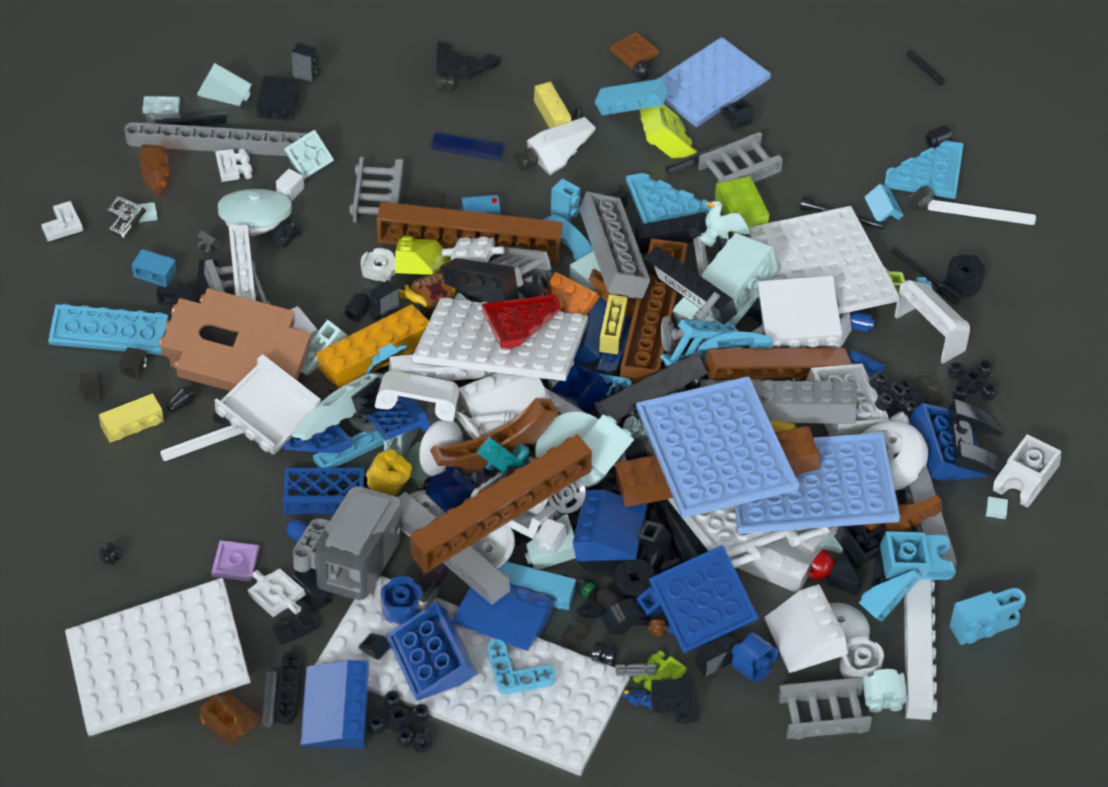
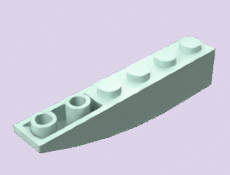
[291,372,383,440]

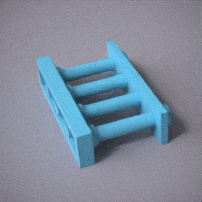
[660,319,739,366]

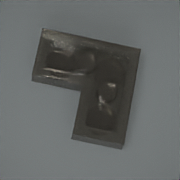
[108,196,146,239]

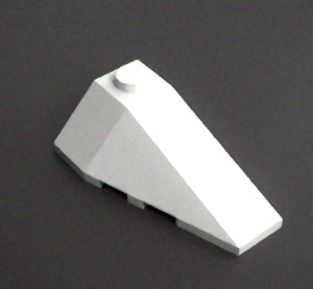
[527,117,596,175]

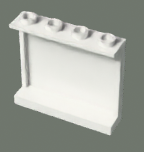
[757,276,842,349]
[215,354,321,455]
[470,472,567,539]

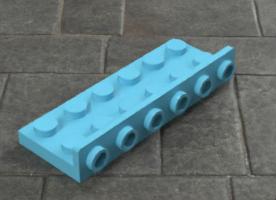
[48,304,169,355]

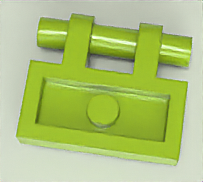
[633,651,687,691]

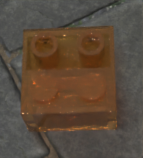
[139,144,169,197]
[199,694,261,746]

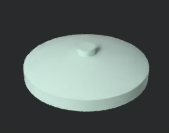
[218,189,292,227]
[536,412,609,491]

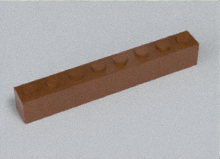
[703,348,852,379]

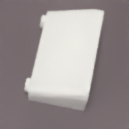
[375,371,459,422]

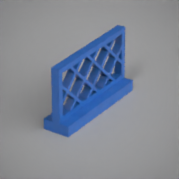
[365,396,430,441]
[283,468,364,514]

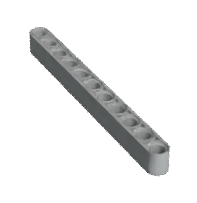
[124,122,308,156]

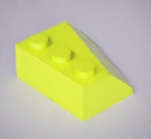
[640,104,698,158]
[395,236,451,275]

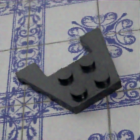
[436,41,501,80]

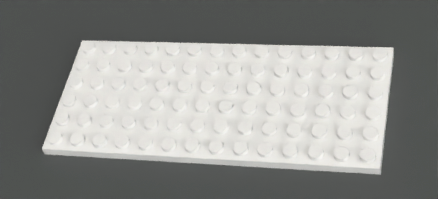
[315,576,631,776]

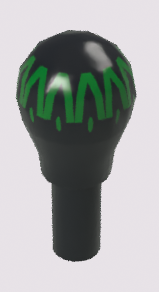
[563,571,597,598]

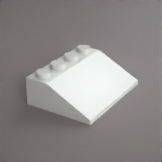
[806,364,890,436]
[459,373,549,436]
[730,537,823,593]
[764,585,848,673]

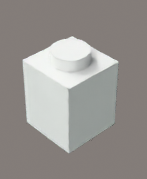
[276,169,304,201]
[535,518,568,554]

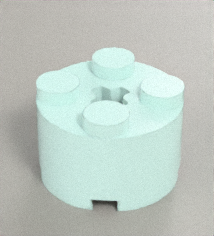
[863,669,907,712]

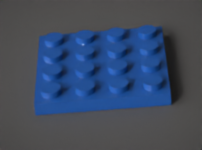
[649,545,759,654]

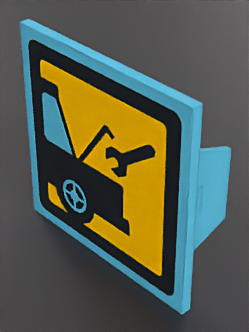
[366,344,407,373]

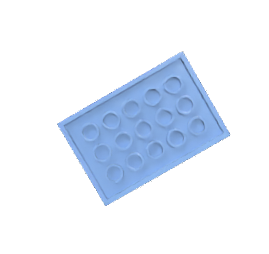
[658,37,771,127]

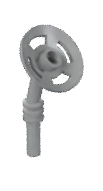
[661,292,720,354]
[526,457,586,513]

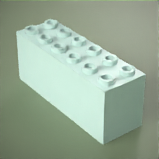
[673,233,779,344]

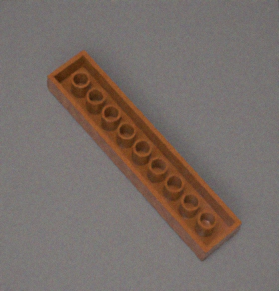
[377,202,563,263]
[620,239,688,384]
[615,426,819,507]
[410,434,592,573]

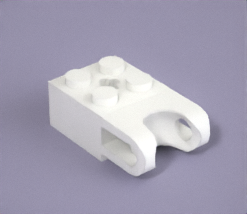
[993,434,1061,508]

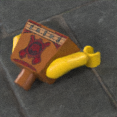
[398,271,456,312]

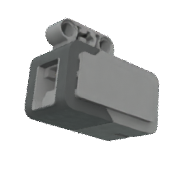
[293,487,400,600]

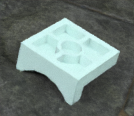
[284,130,334,179]

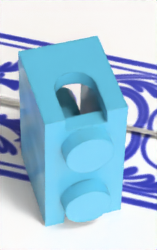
[551,178,580,222]

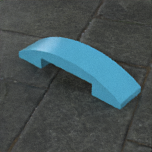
[543,214,593,261]
[696,332,773,358]

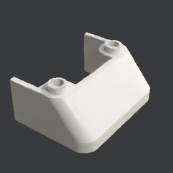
[894,280,970,364]

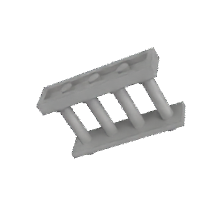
[698,132,783,183]
[350,157,403,223]
[488,246,552,287]
[204,259,271,305]
[778,678,872,739]

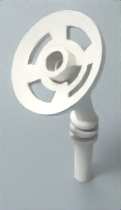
[455,411,516,439]

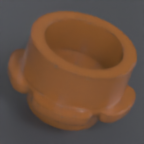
[648,620,668,636]

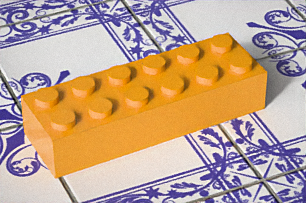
[316,304,429,388]

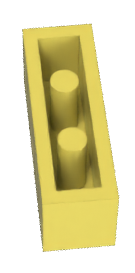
[534,82,571,129]
[599,295,628,354]
[99,393,164,443]

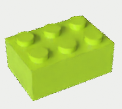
[715,176,769,235]

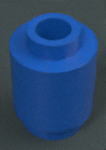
[850,311,875,333]
[286,519,308,543]

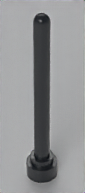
[800,196,885,229]

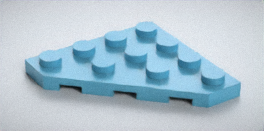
[884,141,964,199]
[626,173,711,224]

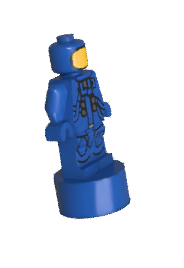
[622,689,653,710]

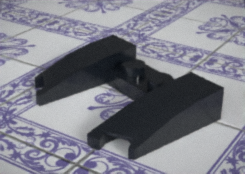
[948,399,1007,476]

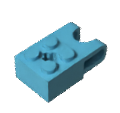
[880,532,956,580]
[949,588,1026,645]

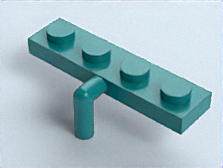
[477,436,530,473]

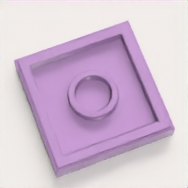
[211,540,260,582]

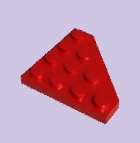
[482,294,560,349]

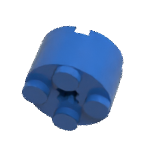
[381,576,422,624]
[731,632,778,682]

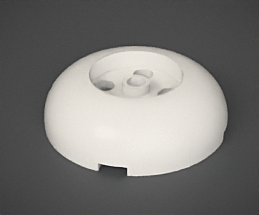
[862,420,928,491]

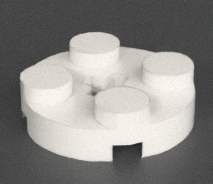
[361,248,395,282]

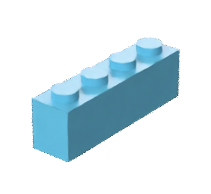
[594,79,669,115]
[497,562,576,610]

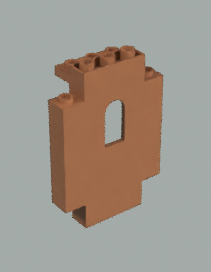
[159,288,311,391]

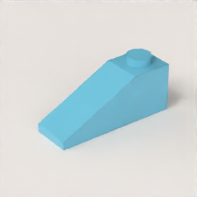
[859,570,922,622]

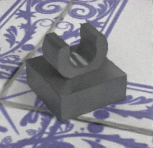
[197,230,223,254]

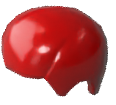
[808,549,835,581]

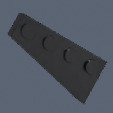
[442,258,519,303]

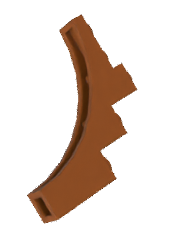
[430,398,559,473]
[862,495,942,533]

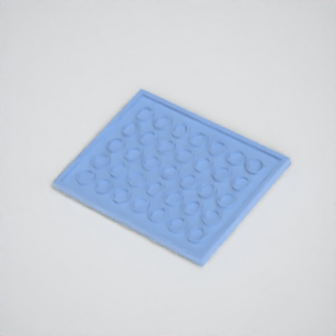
[636,376,799,518]
[734,432,900,534]

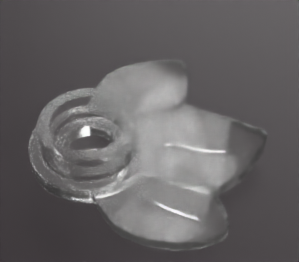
[143,97,177,124]

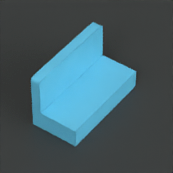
[865,184,904,222]

